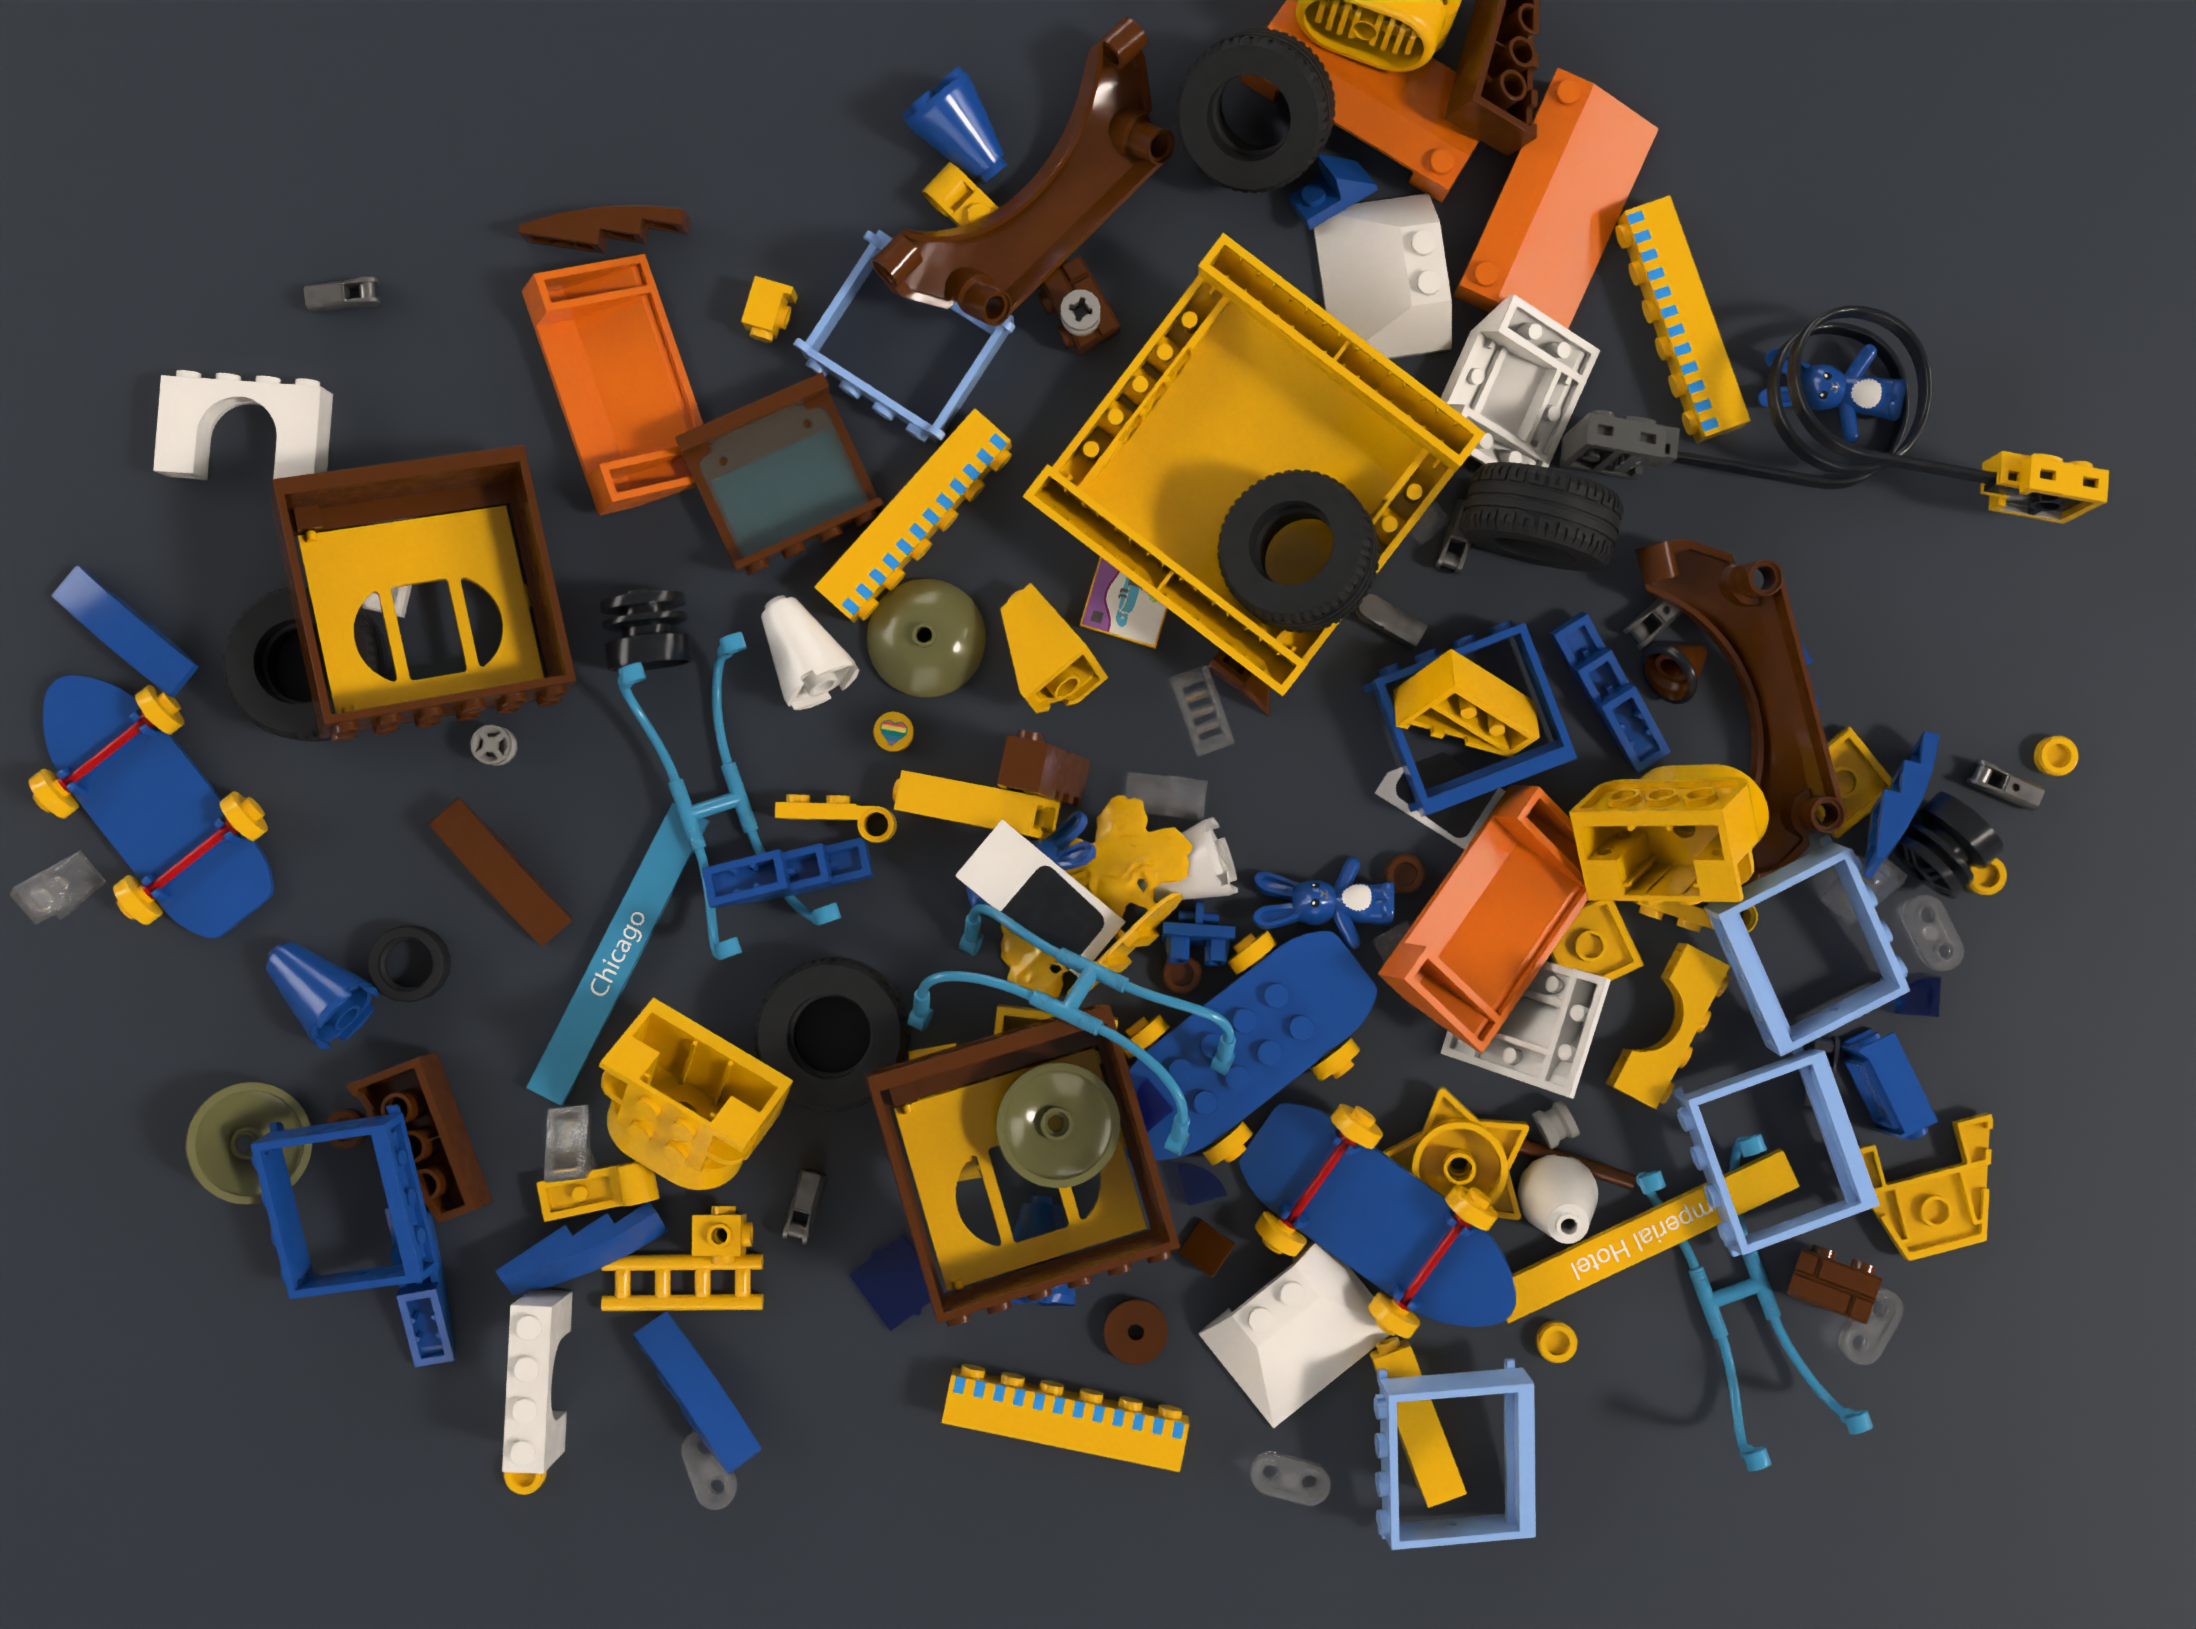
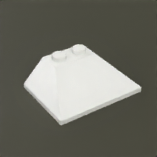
[1313,193,1452,359]
[1440,294,1600,468]
[1441,961,1611,1099]
[1198,1241,1389,1428]

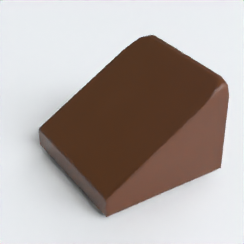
[1178,1219,1235,1278]

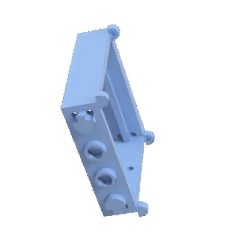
[793,230,1016,443]
[1704,834,1910,1057]
[1672,1046,1880,1257]
[1374,1358,1536,1550]

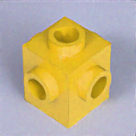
[692,1206,753,1264]

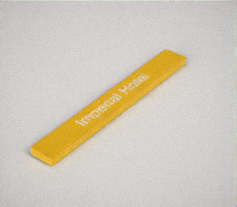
[1506,1148,1800,1324]

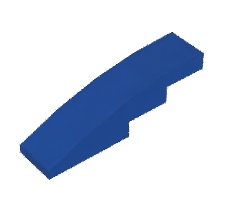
[51,565,199,698]
[1549,612,1671,773]
[1863,731,1940,879]
[702,837,875,908]
[384,1202,456,1367]
[495,1202,668,1295]
[633,1311,761,1475]

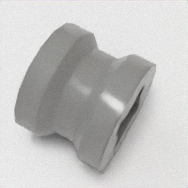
[1061,290,1100,336]
[470,725,518,766]
[1532,1099,1580,1149]

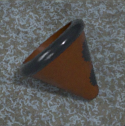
[1641,643,1708,704]

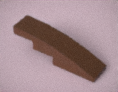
[518,205,690,254]
[429,796,572,947]

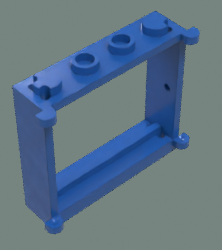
[1362,620,1577,817]
[250,1104,440,1299]

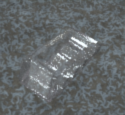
[1169,665,1235,757]

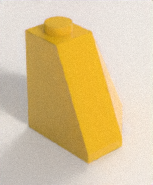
[1000,583,1108,714]

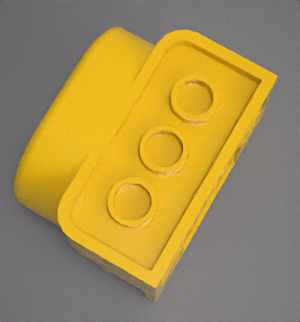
[1296,0,1462,72]
[1569,764,1769,905]
[599,997,793,1190]

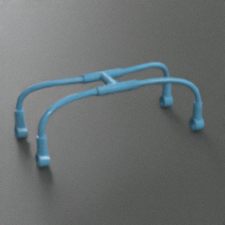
[617,632,842,960]
[907,904,1236,1156]
[1636,1133,1874,1472]

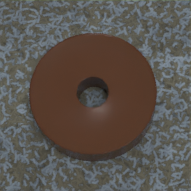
[1104,1297,1168,1365]

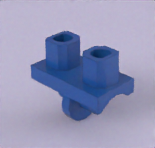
[1160,900,1236,967]

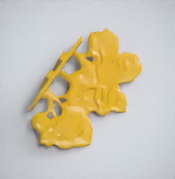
[1000,795,1193,998]

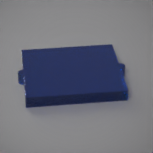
[849,1234,944,1331]

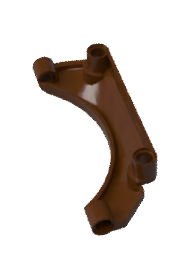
[871,17,1176,326]
[1635,538,1846,887]

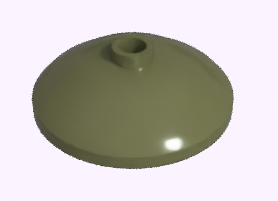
[867,579,986,698]
[996,1062,1121,1188]
[185,1082,312,1204]

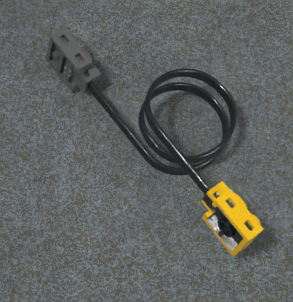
[1559,306,2109,524]

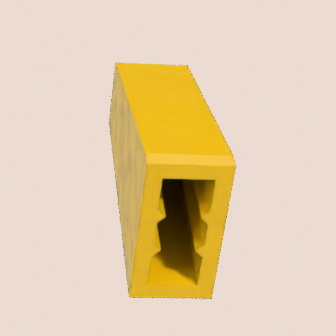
[892,770,1061,839]
[1369,1337,1467,1508]

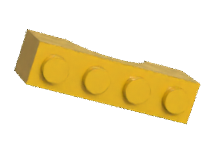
[1605,943,1730,1109]

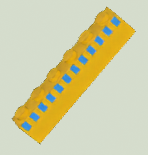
[1615,195,1751,443]
[814,408,1012,623]
[941,1364,1190,1472]

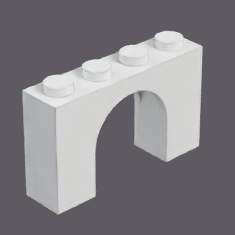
[153,370,333,480]
[502,1289,573,1474]

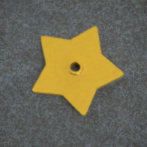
[1382,1086,1529,1220]

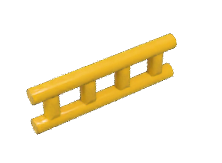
[601,1254,764,1311]

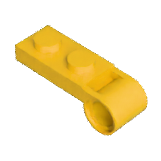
[922,162,998,227]
[775,794,897,843]
[1631,901,1758,933]
[536,1161,660,1222]

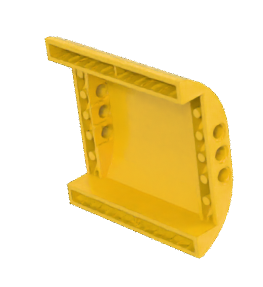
[1022,233,1486,697]

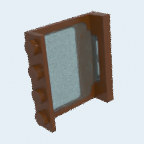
[675,372,884,576]

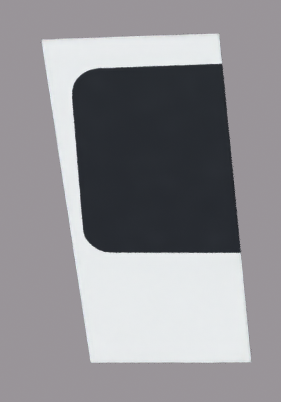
[1375,752,1506,850]
[955,819,1125,977]

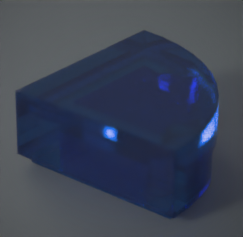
[1895,977,1941,1017]
[1136,1077,1174,1133]
[1178,1164,1227,1206]

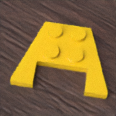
[1859,1113,1993,1261]

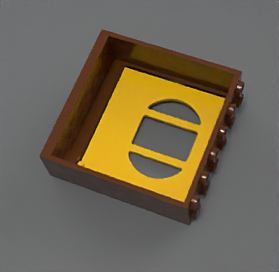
[270,445,576,743]
[864,1003,1180,1327]

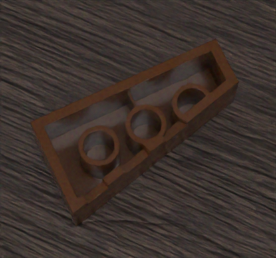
[1444,0,1540,156]
[997,729,1091,807]
[346,1052,493,1223]

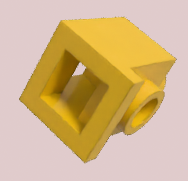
[741,276,798,343]

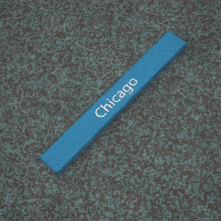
[526,803,710,1106]

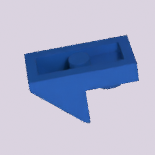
[1288,155,1378,230]

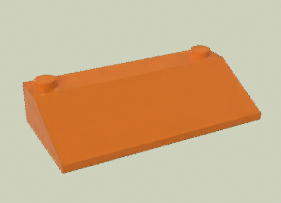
[1240,0,1480,203]
[1453,68,1659,329]
[521,254,722,516]
[1378,785,1588,1053]

